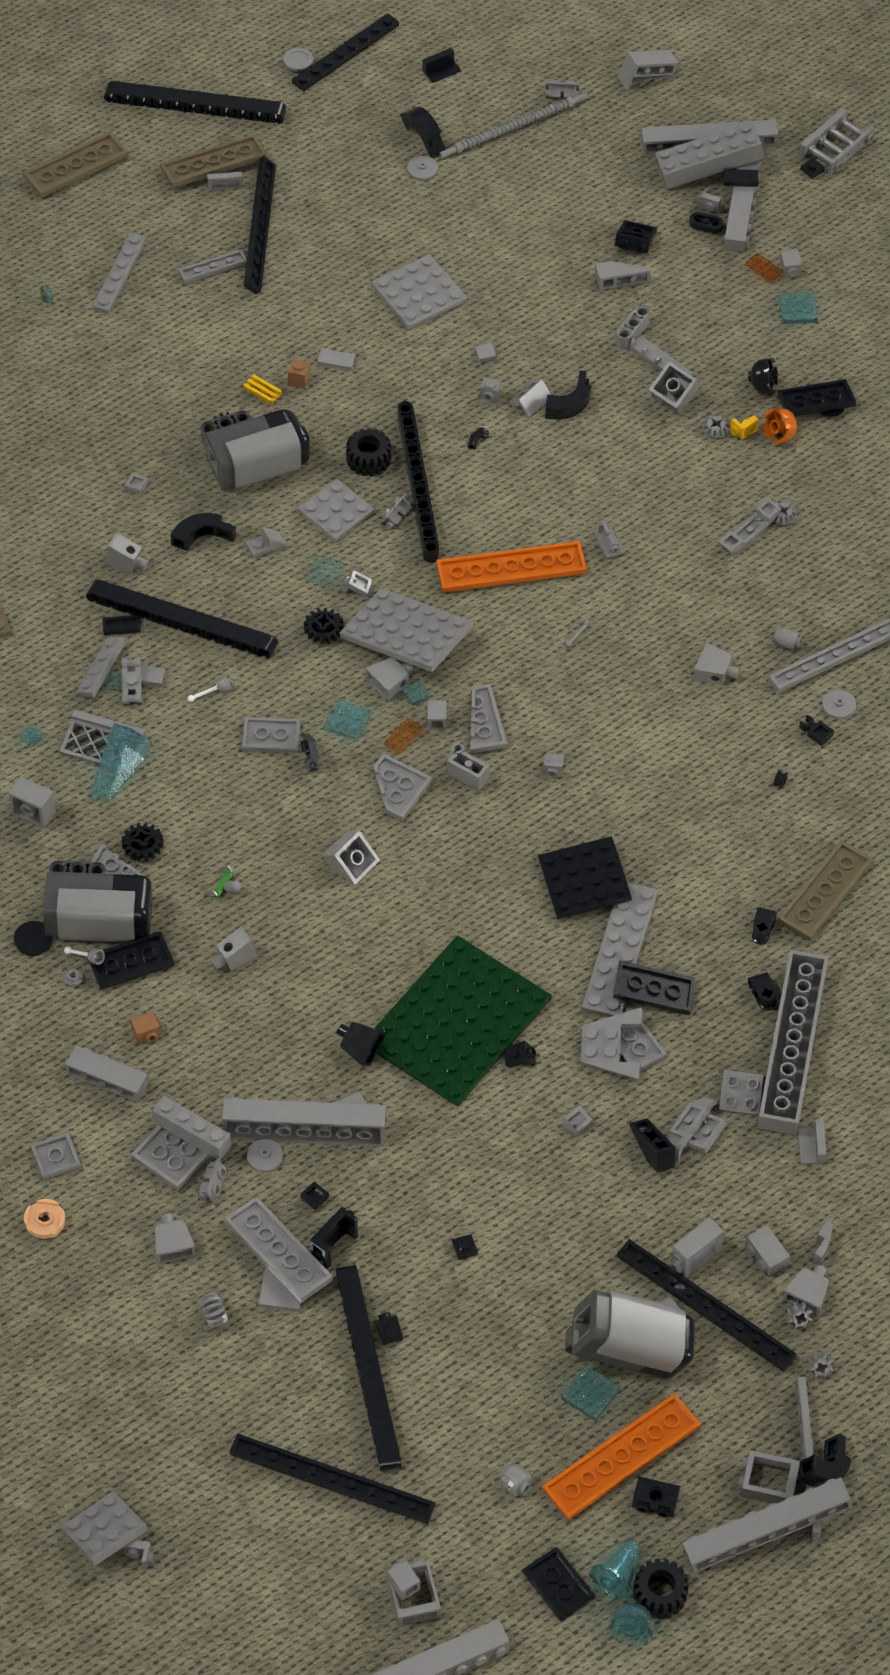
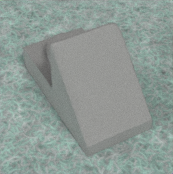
[246,527,286,558]

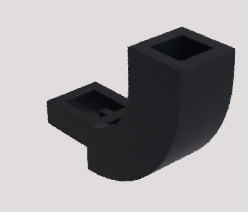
[400,107,446,157]
[545,371,592,420]
[170,513,236,551]
[799,1433,851,1487]

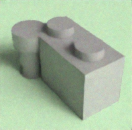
[447,743,490,791]

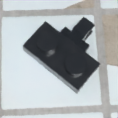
[300,733,319,772]

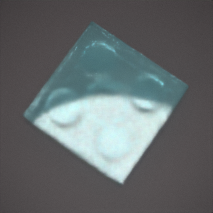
[779,292,818,324]
[323,699,373,742]
[561,1365,620,1422]

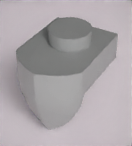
[696,188,721,213]
[563,1105,593,1135]

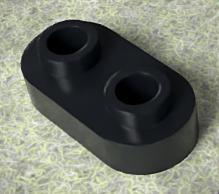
[689,212,723,233]

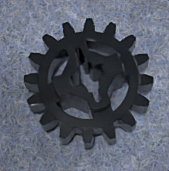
[304,608,344,645]
[122,822,163,862]

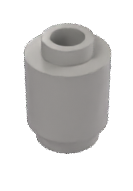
[773,628,802,651]

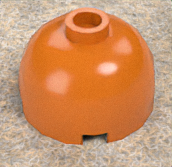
[763,408,797,444]

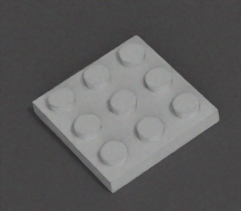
[298,479,375,542]
[131,1126,210,1191]
[60,1491,148,1566]

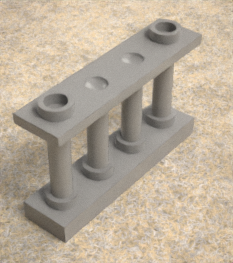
[799,108,874,175]

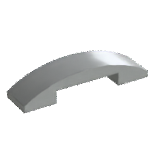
[718,498,782,554]

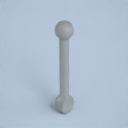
[565,619,591,647]

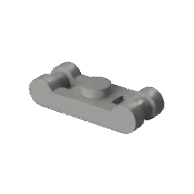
[121,657,142,705]

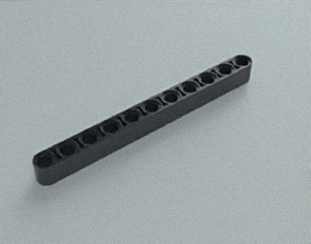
[104,81,287,124]
[397,401,439,563]
[86,579,278,659]
[336,1265,402,1472]

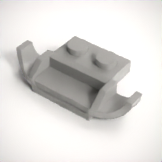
[668,1097,727,1162]

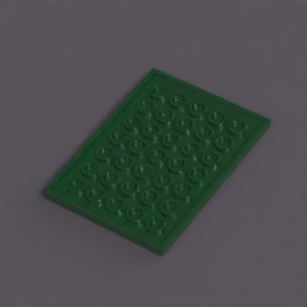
[375,935,552,1107]

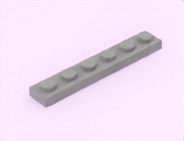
[93,233,146,314]

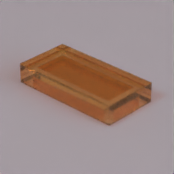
[745,253,783,283]
[384,718,422,754]

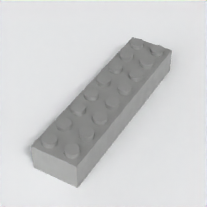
[222,1097,386,1146]

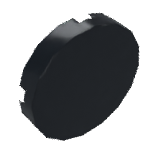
[14,921,53,956]

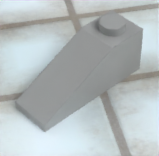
[595,261,651,290]

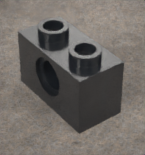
[632,1476,680,1518]

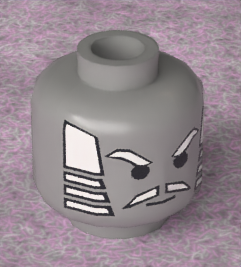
[500,1464,532,1496]

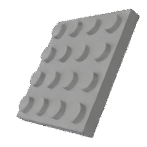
[371,254,467,330]

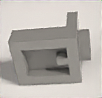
[341,570,372,597]
[543,753,564,778]
[123,1540,154,1570]

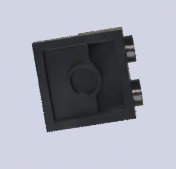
[615,220,658,254]

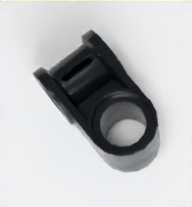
[752,907,777,945]
[748,972,776,1011]

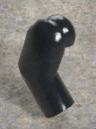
[468,427,489,450]

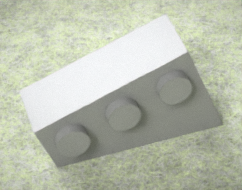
[618,50,678,90]

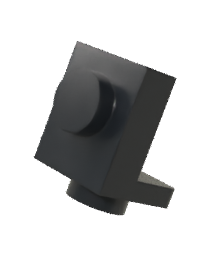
[504,1040,537,1068]
[374,1312,403,1345]

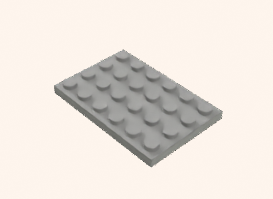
[340,588,473,672]

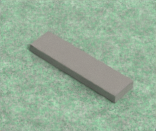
[178,249,247,284]

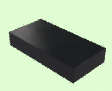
[724,169,759,187]
[102,615,141,635]

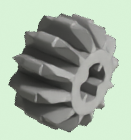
[198,1292,228,1328]

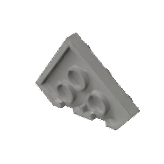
[373,753,432,822]

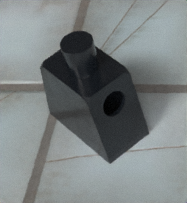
[336,1022,387,1067]

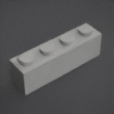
[65,1045,149,1103]
[152,1096,231,1160]

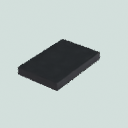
[522,1547,595,1621]

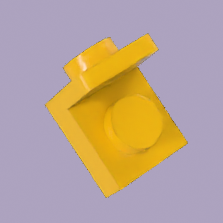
[730,415,759,440]

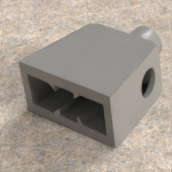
[105,533,149,574]
[693,643,740,685]
[366,657,413,701]
[210,927,258,971]
[155,1213,196,1264]
[783,1265,829,1316]

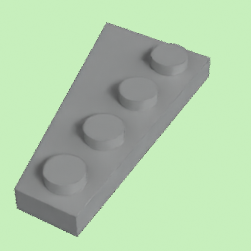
[470,684,507,754]

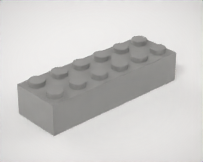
[655,122,764,189]

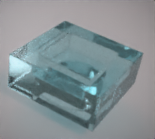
[403,681,429,706]
[19,724,46,749]

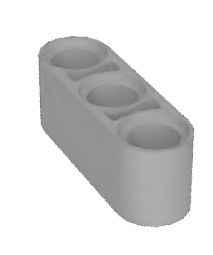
[616,304,650,349]

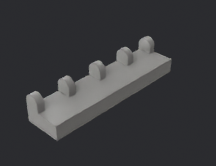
[629,336,693,376]

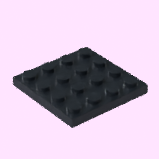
[538,836,632,920]

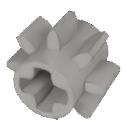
[787,1301,812,1328]
[808,1350,833,1377]

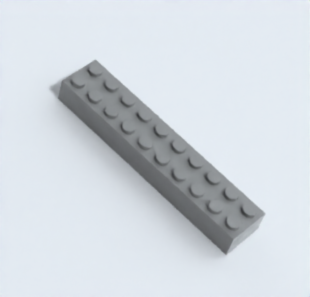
[757,950,829,1136]

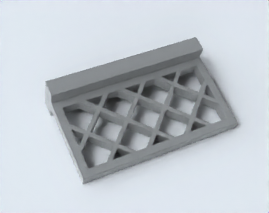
[59,710,147,773]

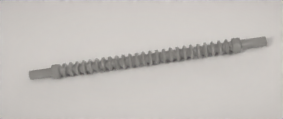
[439,92,588,158]

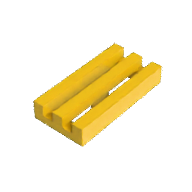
[243,374,282,405]

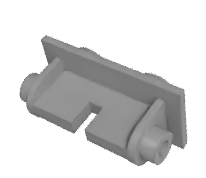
[545,80,579,99]
[380,493,412,529]
[593,521,624,558]
[198,1159,227,1204]

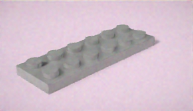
[224,1196,333,1303]

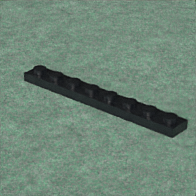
[292,13,399,92]

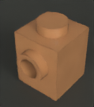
[288,359,310,389]
[130,1011,162,1044]

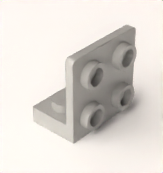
[719,1070,764,1114]

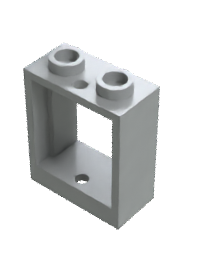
[671,1218,724,1277]
[738,1450,799,1504]
[387,1561,441,1626]

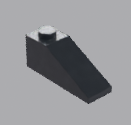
[629,1118,675,1172]

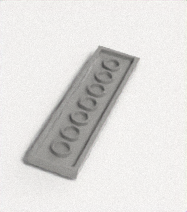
[581,882,658,1017]

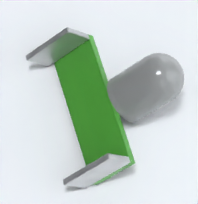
[204,866,241,898]

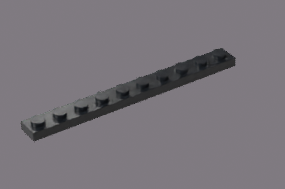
[244,156,276,294]
[617,1239,797,1372]
[230,1433,436,1524]

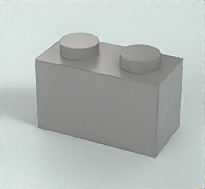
[745,1225,790,1277]

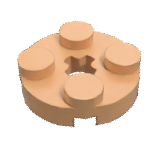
[24,1199,65,1239]

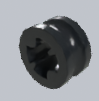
[773,770,788,789]

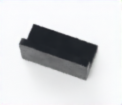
[422,48,461,83]

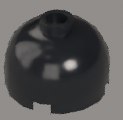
[748,358,778,393]

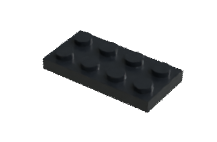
[778,379,856,417]
[87,931,174,990]
[613,961,696,1015]

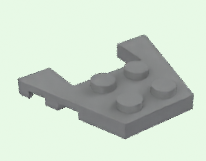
[580,1008,643,1082]

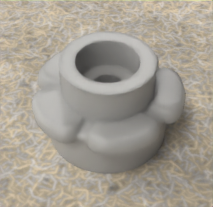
[64,969,83,987]

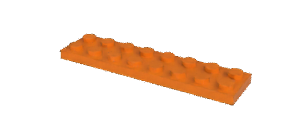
[436,541,587,593]
[542,1393,701,1521]

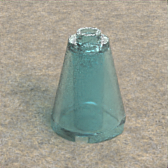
[589,1540,641,1599]

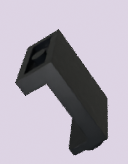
[310,1207,358,1269]

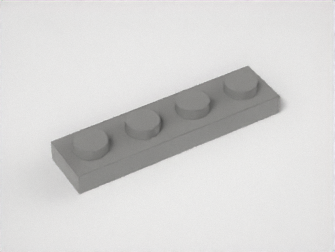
[76,637,126,698]

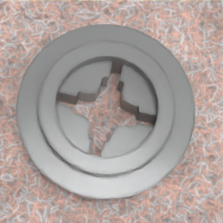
[702,414,730,438]
[773,500,797,525]

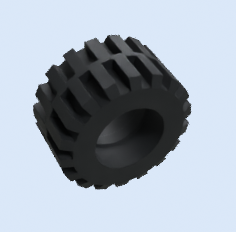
[346,428,391,476]
[633,1558,689,1619]

